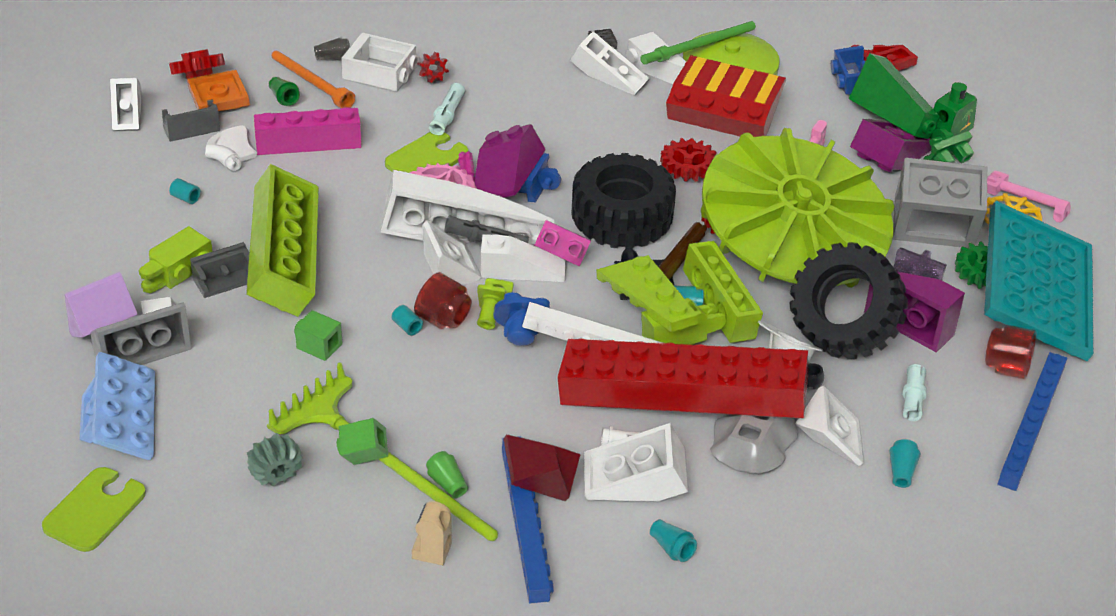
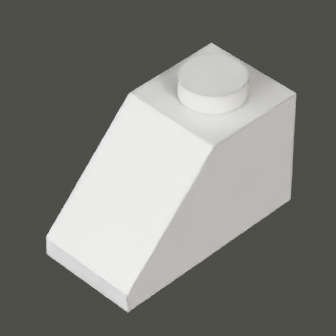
[110,78,142,131]

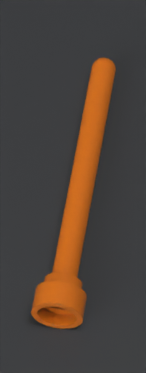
[271,51,355,108]

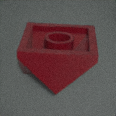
[503,434,581,501]

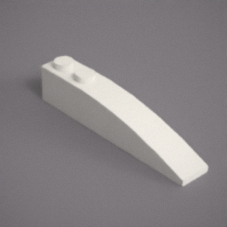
[380,170,554,244]

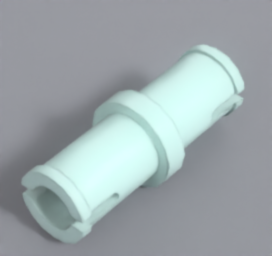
[902,364,927,421]

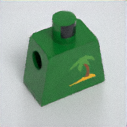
[930,82,977,139]

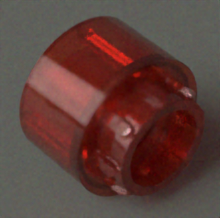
[414,272,472,329]
[985,324,1037,380]

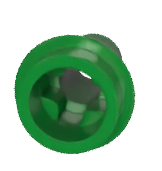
[269,77,300,106]

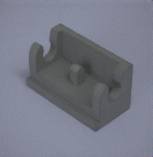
[162,99,220,142]
[190,242,250,298]

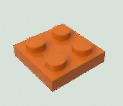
[187,70,250,111]

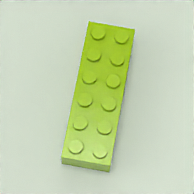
[246,164,319,317]

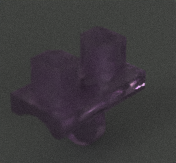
[894,247,947,281]

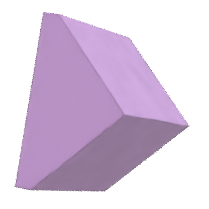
[64,272,138,337]

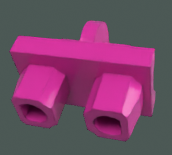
[534,220,591,266]

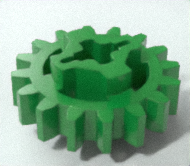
[955,241,988,289]

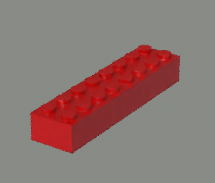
[557,339,808,418]

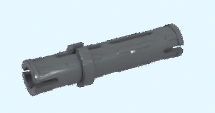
[444,215,529,243]

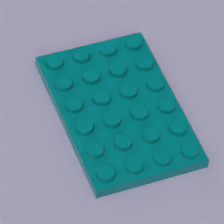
[984,201,1094,361]

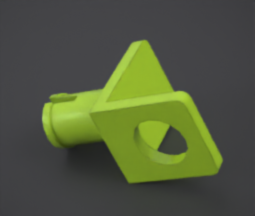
[477,278,514,330]

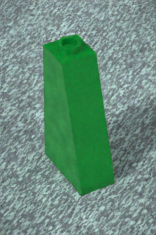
[849,53,940,139]

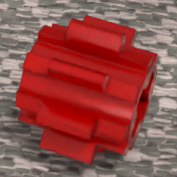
[417,52,449,83]

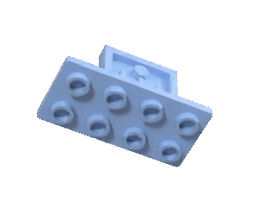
[79,352,155,460]

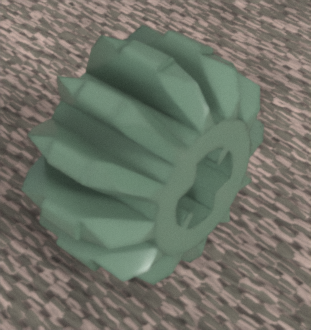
[247,433,302,486]

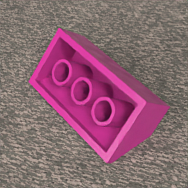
[254,107,361,155]

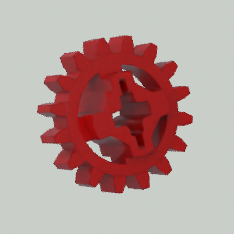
[169,49,225,79]
[660,138,717,182]

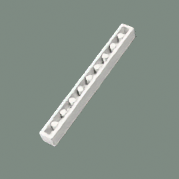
[522,302,662,343]

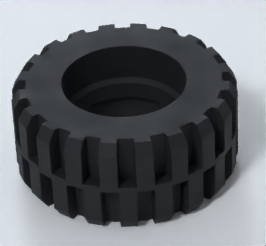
[571,153,676,249]
[789,242,908,359]

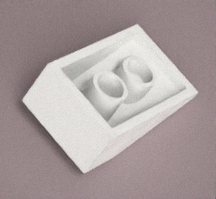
[584,423,688,501]

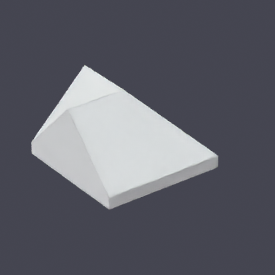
[795,386,864,466]

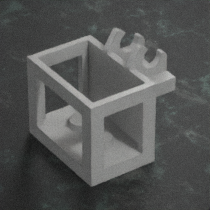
[893,158,988,248]

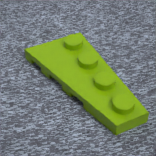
[596,255,698,332]

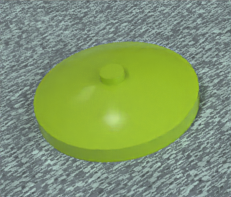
[683,30,780,75]

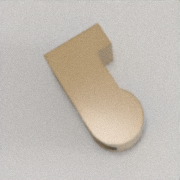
[412,501,452,566]

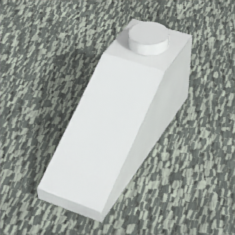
[570,31,649,95]
[626,32,686,84]
[481,234,565,282]

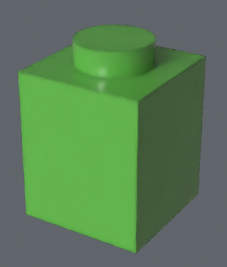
[294,310,342,361]
[336,418,388,465]

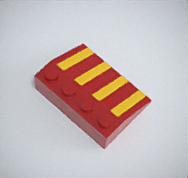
[666,55,786,137]

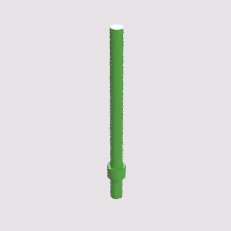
[640,21,756,65]

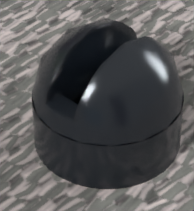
[807,363,824,389]

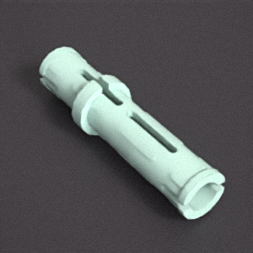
[429,83,465,136]

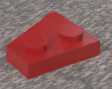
[851,45,918,71]

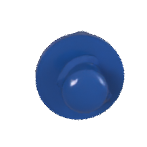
[493,292,550,346]

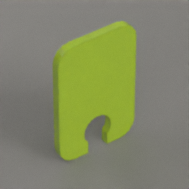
[385,132,469,173]
[42,467,146,552]

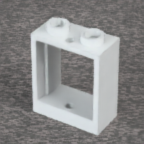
[341,33,419,92]

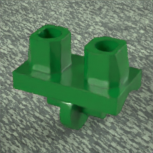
[924,128,974,164]

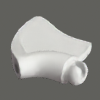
[205,125,257,171]

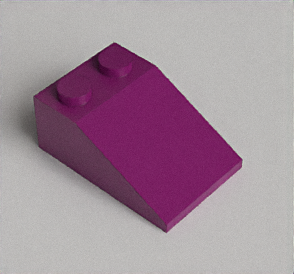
[850,119,932,172]
[474,124,546,198]
[864,271,965,352]

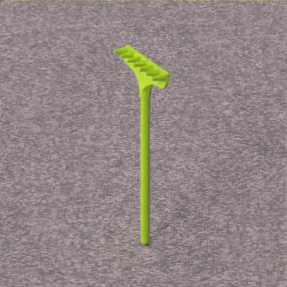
[267,362,498,541]

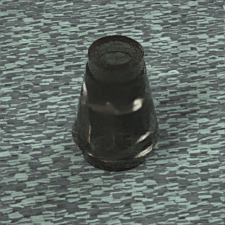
[314,37,350,61]

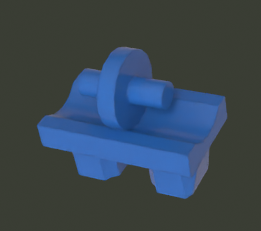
[518,153,561,203]

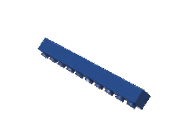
[997,352,1067,491]
[502,436,554,604]

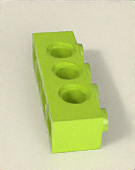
[683,241,763,343]

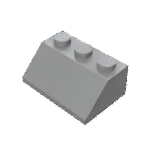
[91,302,192,365]

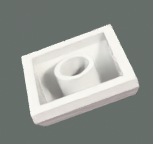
[423,220,481,289]

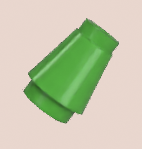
[426,451,468,499]

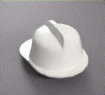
[758,320,823,362]

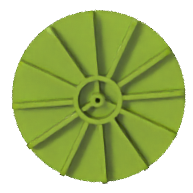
[701,128,895,288]

